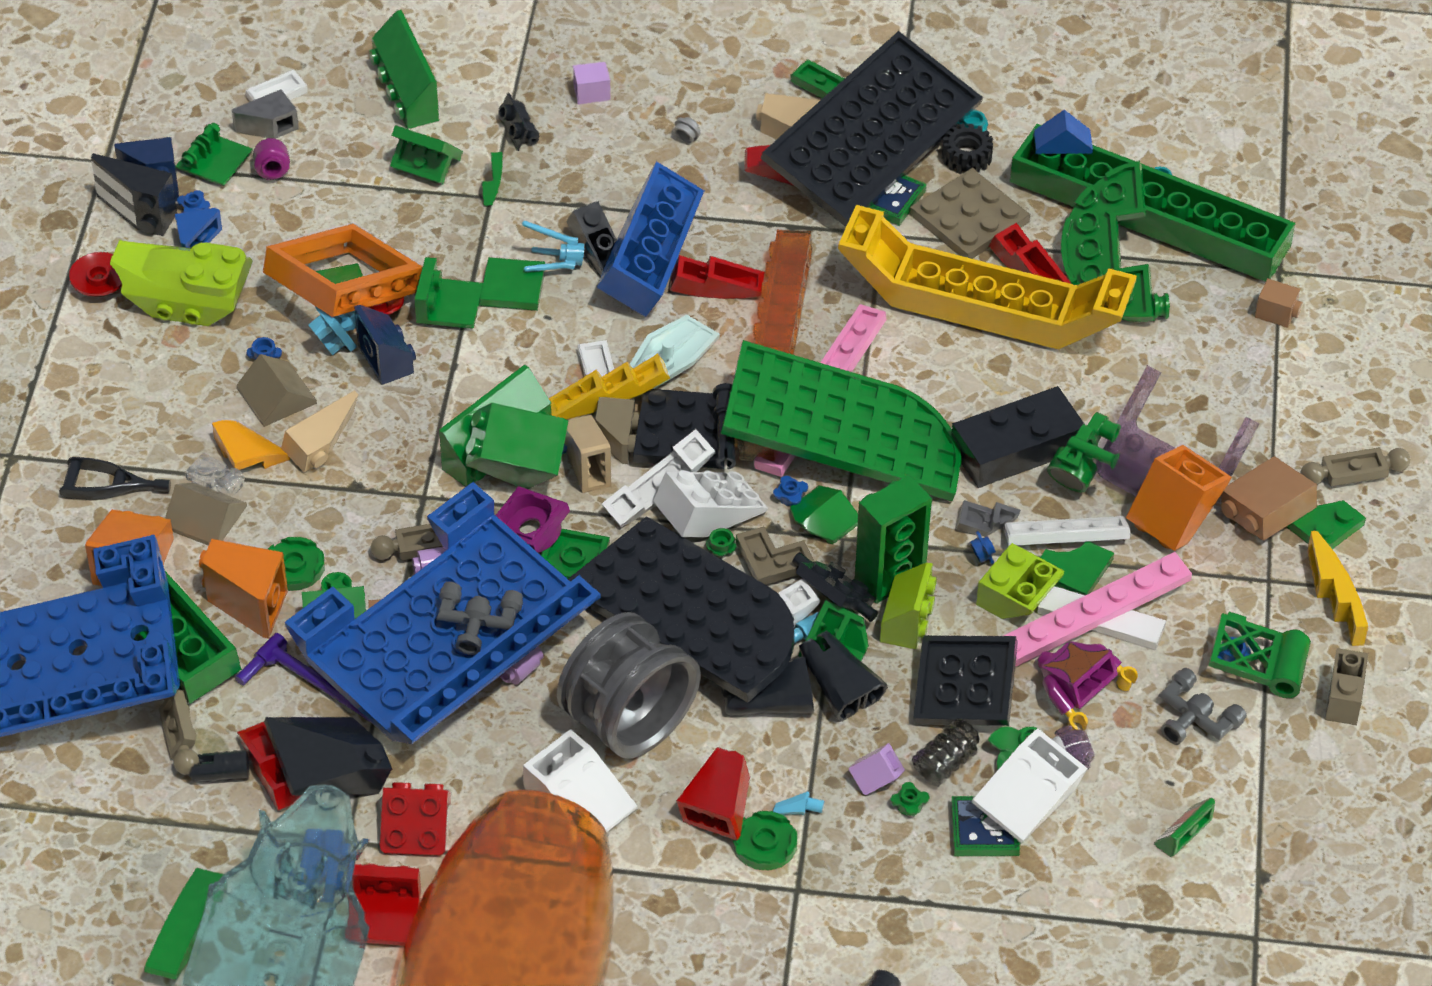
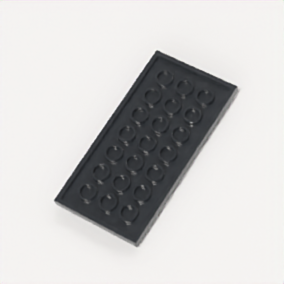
[761,31,984,227]

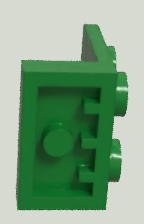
[415,257,483,329]

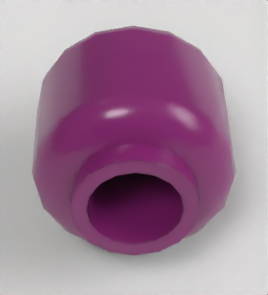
[252,138,290,180]

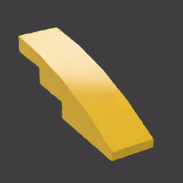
[549,354,670,419]
[1307,531,1369,646]

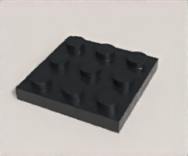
[633,389,725,469]
[913,635,1018,726]

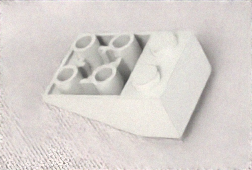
[653,470,768,537]
[972,728,1088,843]
[523,729,637,845]

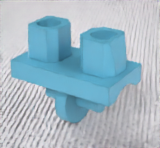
[308,307,358,355]

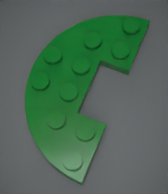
[1061,160,1155,322]

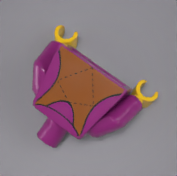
[1038,641,1138,736]

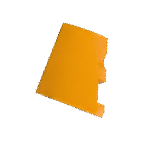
[212,420,290,471]

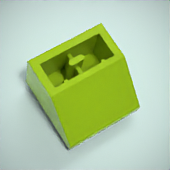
[976,543,1064,619]
[880,562,937,650]

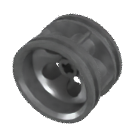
[557,612,701,758]

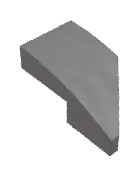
[956,500,1021,537]

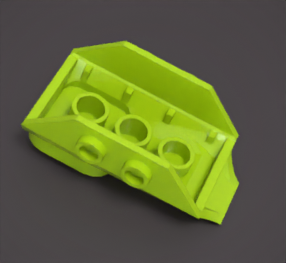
[110,240,253,326]

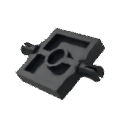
[792,552,878,622]

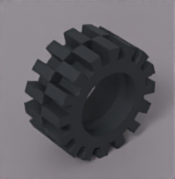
[942,124,993,174]

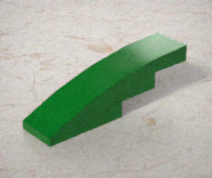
[144,867,227,980]

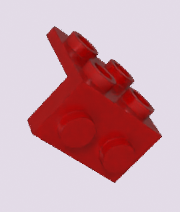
[380,782,451,855]
[347,863,421,946]

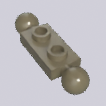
[1300,447,1411,487]
[371,524,443,560]
[159,687,199,775]

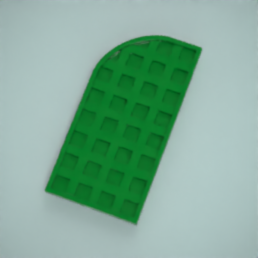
[720,340,961,501]

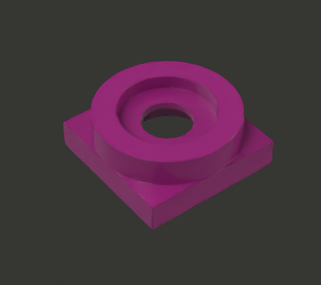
[496,486,570,553]

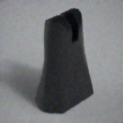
[799,630,888,721]
[721,657,814,715]

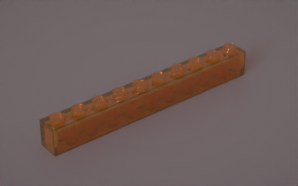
[735,230,813,462]

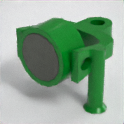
[1047,412,1121,493]

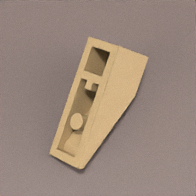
[281,390,358,472]

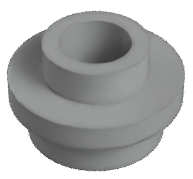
[673,117,701,143]

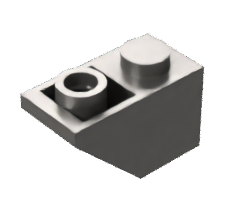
[232,89,299,139]

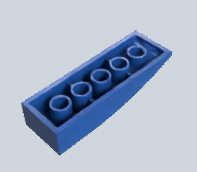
[596,161,705,317]

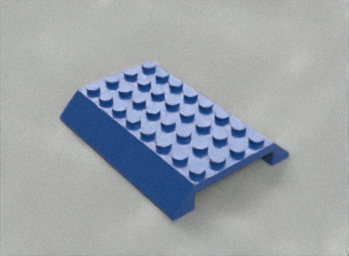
[285,482,601,744]

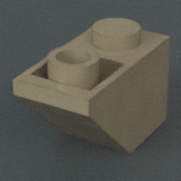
[595,397,640,464]
[1325,648,1368,726]

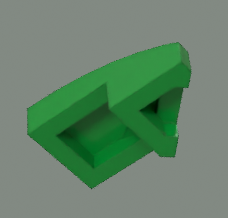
[481,152,503,206]

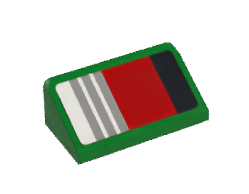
[1154,797,1215,857]

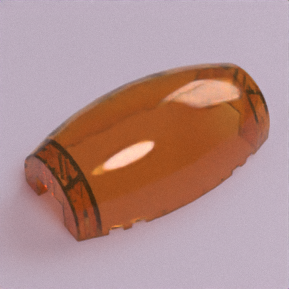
[395,790,614,986]

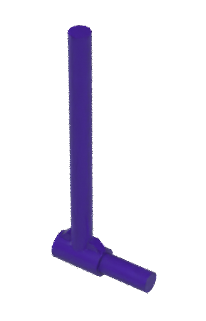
[235,633,373,724]

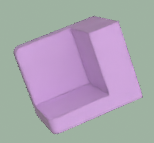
[573,62,610,104]
[848,743,905,795]

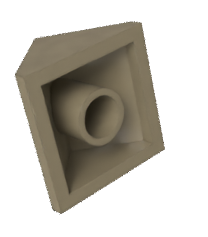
[236,354,317,427]
[165,483,247,546]

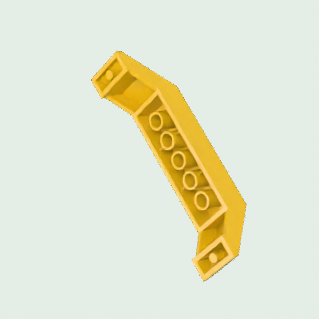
[838,205,1137,350]

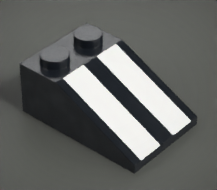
[91,153,177,236]

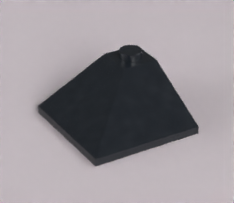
[264,717,392,795]

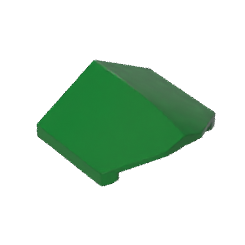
[790,485,858,545]
[798,600,869,661]

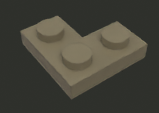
[736,526,815,585]

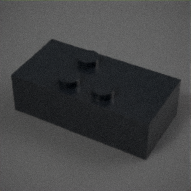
[951,386,1085,488]

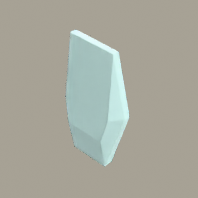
[630,315,720,389]

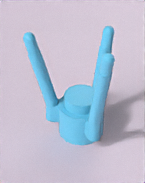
[522,221,584,272]

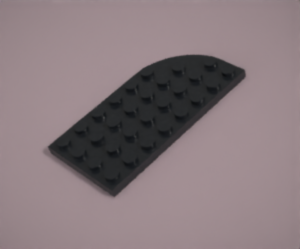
[568,516,795,703]

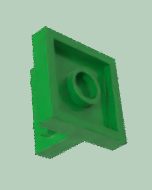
[390,125,463,184]

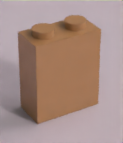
[1221,456,1317,541]

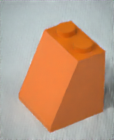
[1126,445,1232,551]
[85,509,174,586]
[199,539,288,639]

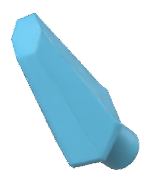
[794,612,819,644]
[773,791,824,815]

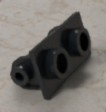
[498,93,540,151]

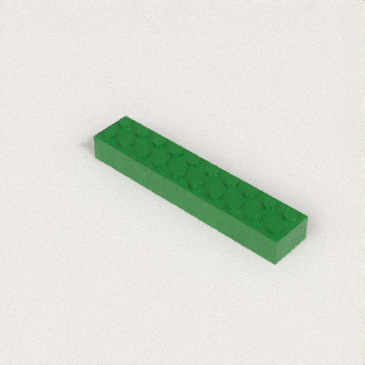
[1010,124,1295,282]

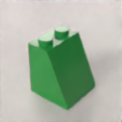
[465,403,569,489]

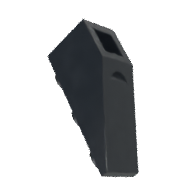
[566,201,617,277]

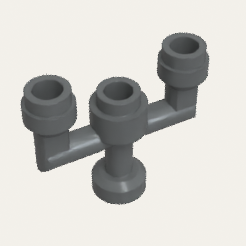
[436,582,523,655]
[1158,668,1247,745]

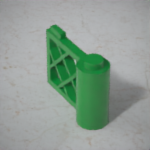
[1208,611,1311,698]

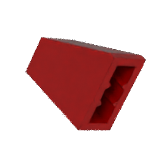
[676,747,750,840]

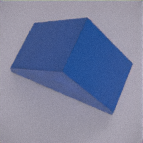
[1034,109,1093,154]
[175,208,222,248]

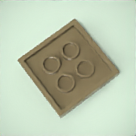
[910,168,1031,259]

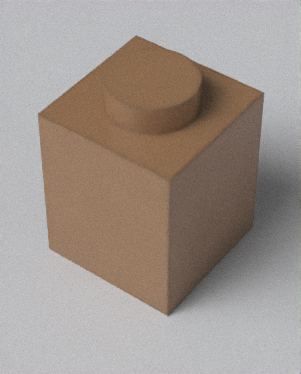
[1255,278,1303,328]

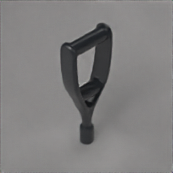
[59,457,171,500]

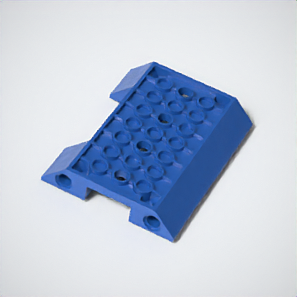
[0,535,180,737]

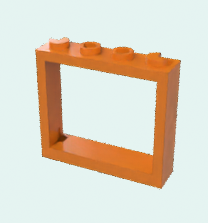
[263,224,423,317]

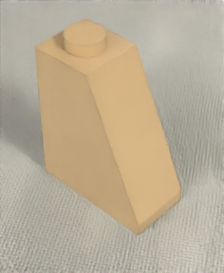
[756,93,820,140]
[564,415,611,493]

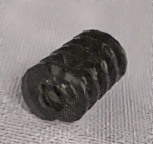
[912,719,980,787]

